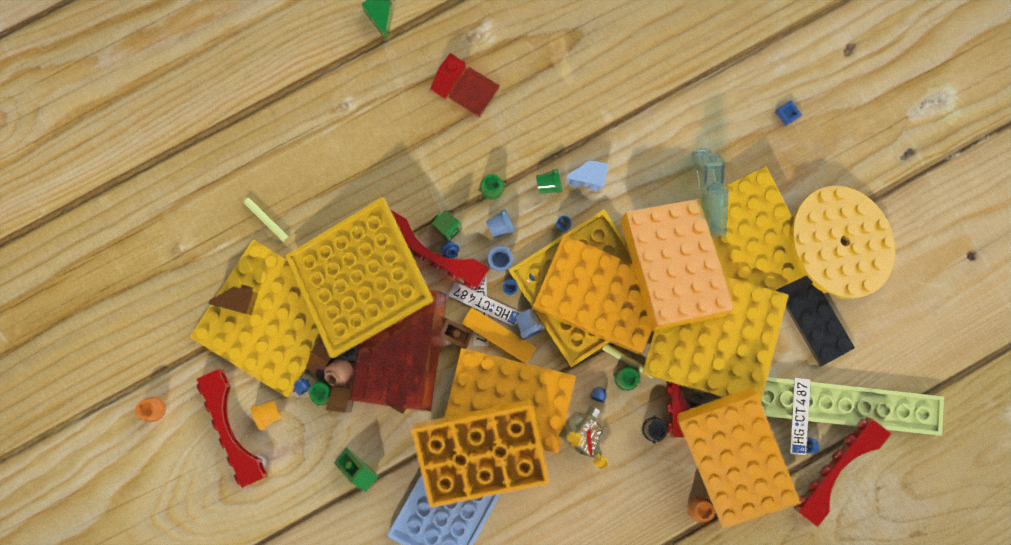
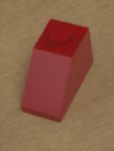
[430,53,466,100]

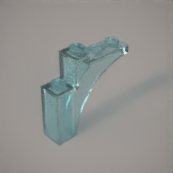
[692,148,729,236]

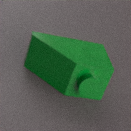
[361,0,392,40]
[432,210,462,241]
[334,448,379,492]

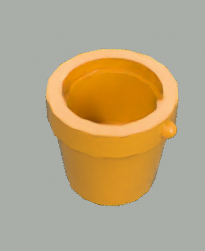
[250,400,282,431]

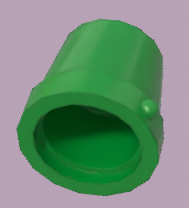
[536,168,562,194]
[478,174,506,200]
[613,366,640,391]
[309,380,333,406]

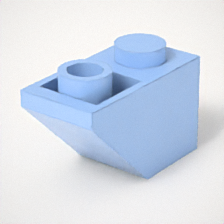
[566,160,609,191]

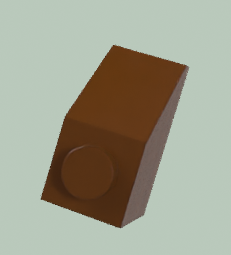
[209,284,258,315]
[426,313,474,349]
[306,338,337,380]
[326,384,355,413]

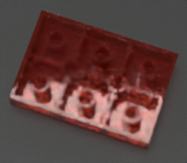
[350,289,447,411]

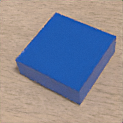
[775,100,802,127]

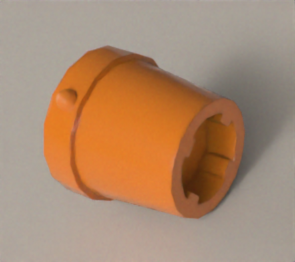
[135,397,167,422]
[687,496,715,522]

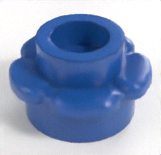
[441,241,460,259]
[293,378,311,396]

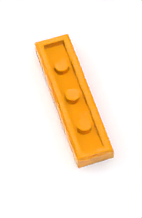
[461,307,536,364]

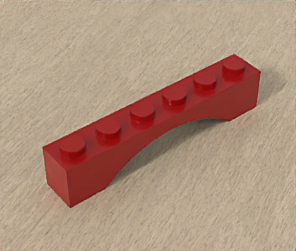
[391,210,490,290]
[197,369,268,488]
[666,382,690,438]
[794,416,892,527]

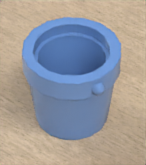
[486,209,516,238]
[488,246,513,272]
[515,309,545,340]

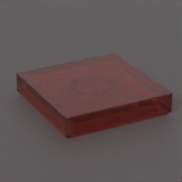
[448,66,500,118]

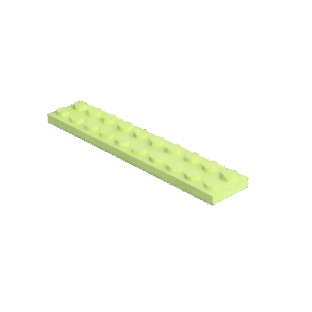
[761,377,944,436]

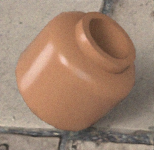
[324,358,354,387]

